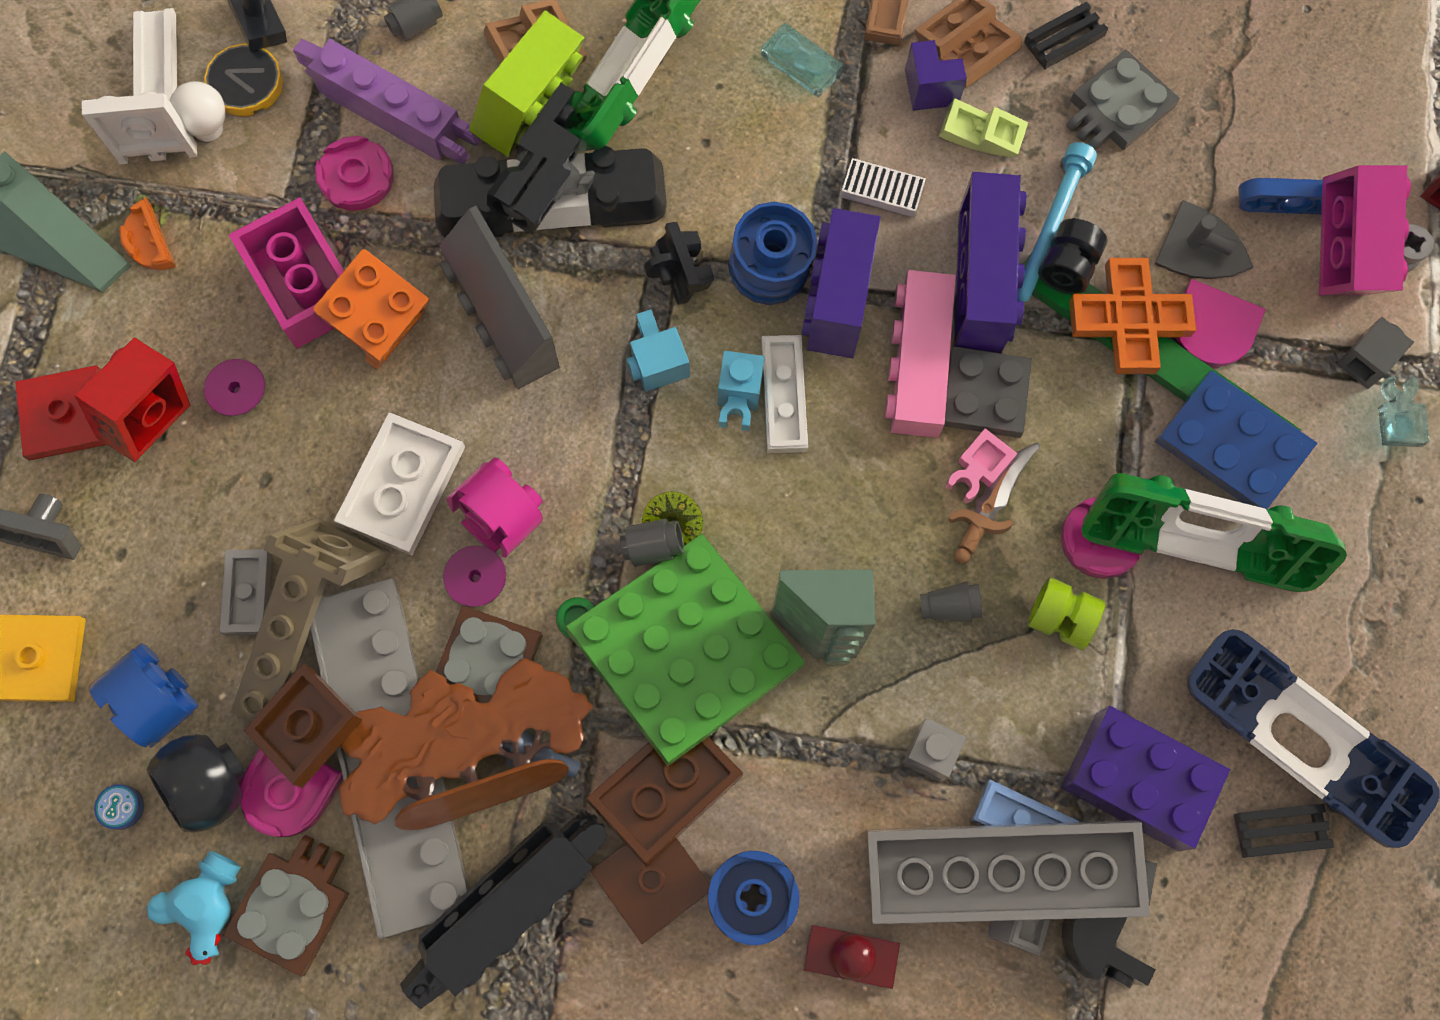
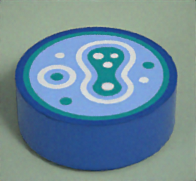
[94,784,144,830]

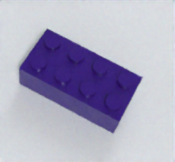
[953,171,1027,354]

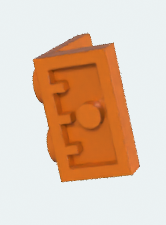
[314,249,430,370]

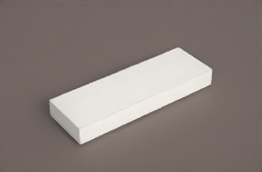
[761,335,808,454]

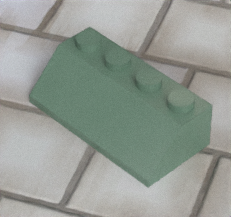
[772,570,875,665]

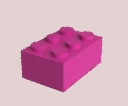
[1319,165,1411,296]
[228,197,344,349]

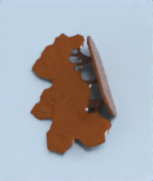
[339,658,593,830]

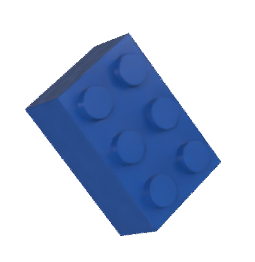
[1154,370,1318,509]

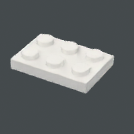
[334,412,465,556]

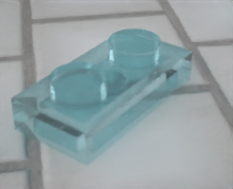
[761,23,843,98]

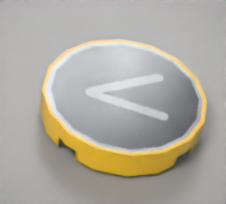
[204,43,284,117]

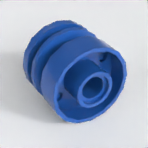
[728,201,818,305]

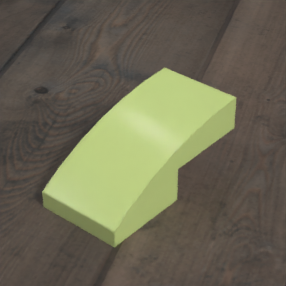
[938,98,1028,158]

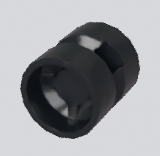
[1038,218,1108,295]

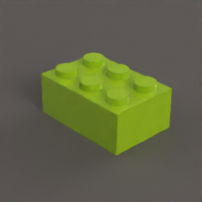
[469,10,585,157]

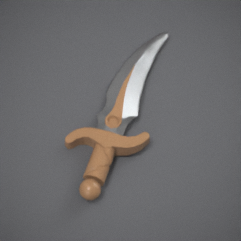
[949,443,1040,564]

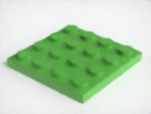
[566,534,805,766]

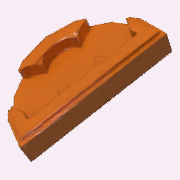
[119,197,176,270]

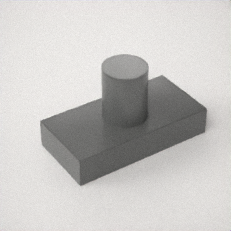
[0,494,82,560]

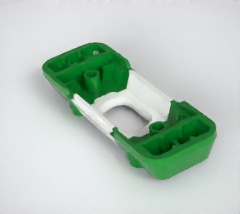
[565,0,700,152]
[1081,473,1347,592]

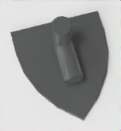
[1155,200,1253,279]

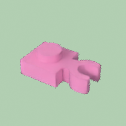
[946,428,1018,504]

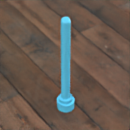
[1017,142,1097,303]

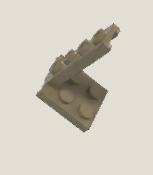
[230,518,390,722]

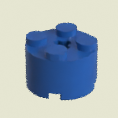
[89,643,199,748]
[708,851,799,945]

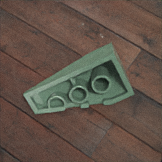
[0,151,131,293]

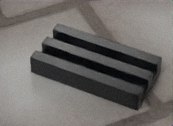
[1024,1,1108,69]
[1234,803,1334,858]

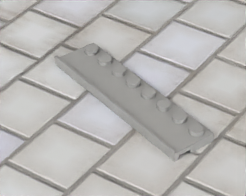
[310,578,469,939]

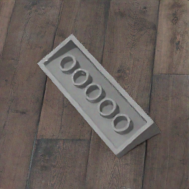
[868,820,1150,924]

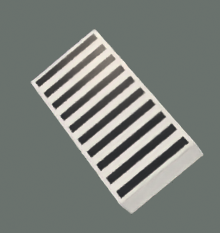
[841,158,926,218]

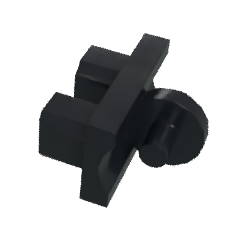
[644,222,714,305]

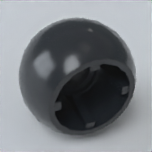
[146,734,245,833]

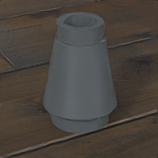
[920,581,982,623]

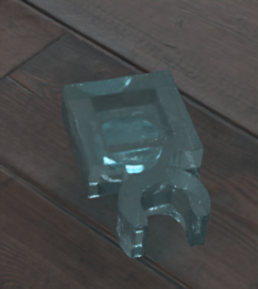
[1378,376,1430,447]

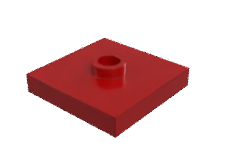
[15,365,107,461]

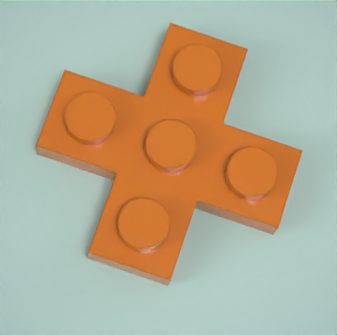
[1069,258,1197,374]

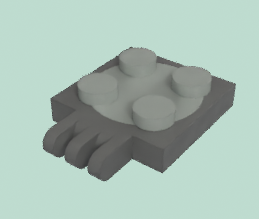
[1066,49,1180,151]

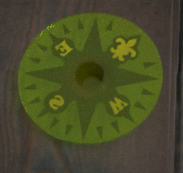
[642,491,703,546]

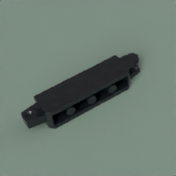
[400,811,608,1009]

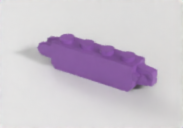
[293,39,482,164]

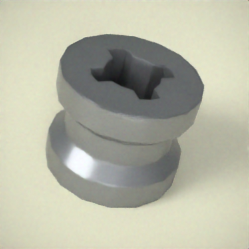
[1404,224,1434,273]

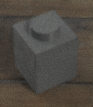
[1337,317,1414,389]

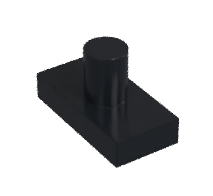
[227,0,287,51]

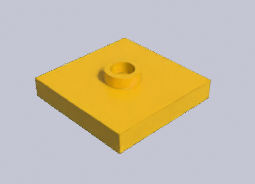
[0,615,86,702]

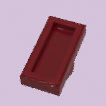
[803,925,900,989]

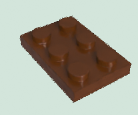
[586,737,743,866]

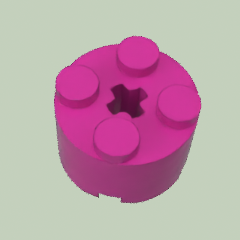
[446,457,543,558]

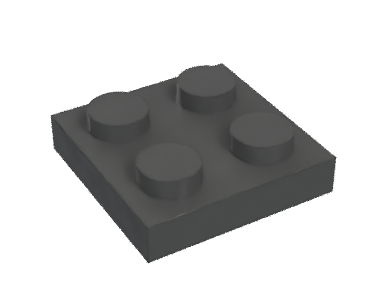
[944,346,1032,438]

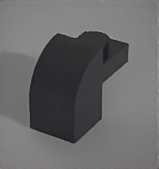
[1062,917,1156,989]

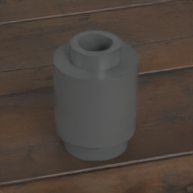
[384,0,443,41]
[620,518,684,567]

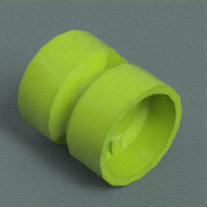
[1027,577,1106,651]

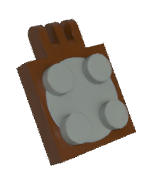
[436,605,543,703]
[223,835,350,977]

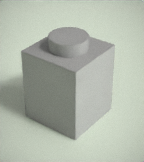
[902,718,967,782]

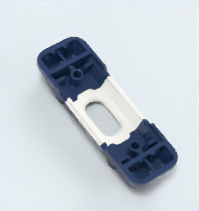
[1187,629,1440,848]

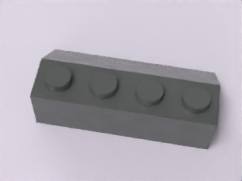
[439,205,560,389]

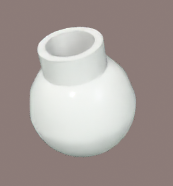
[169,81,225,142]

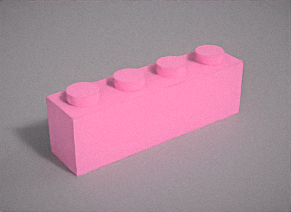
[885,270,956,438]

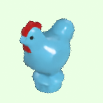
[146,850,241,965]

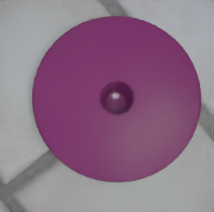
[204,359,265,416]
[443,546,506,607]

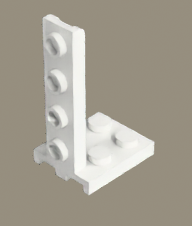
[82,8,197,164]

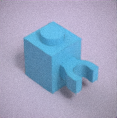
[626,309,690,392]
[718,351,764,431]

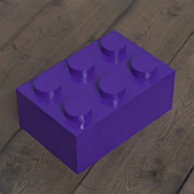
[801,208,881,358]
[1061,706,1231,851]

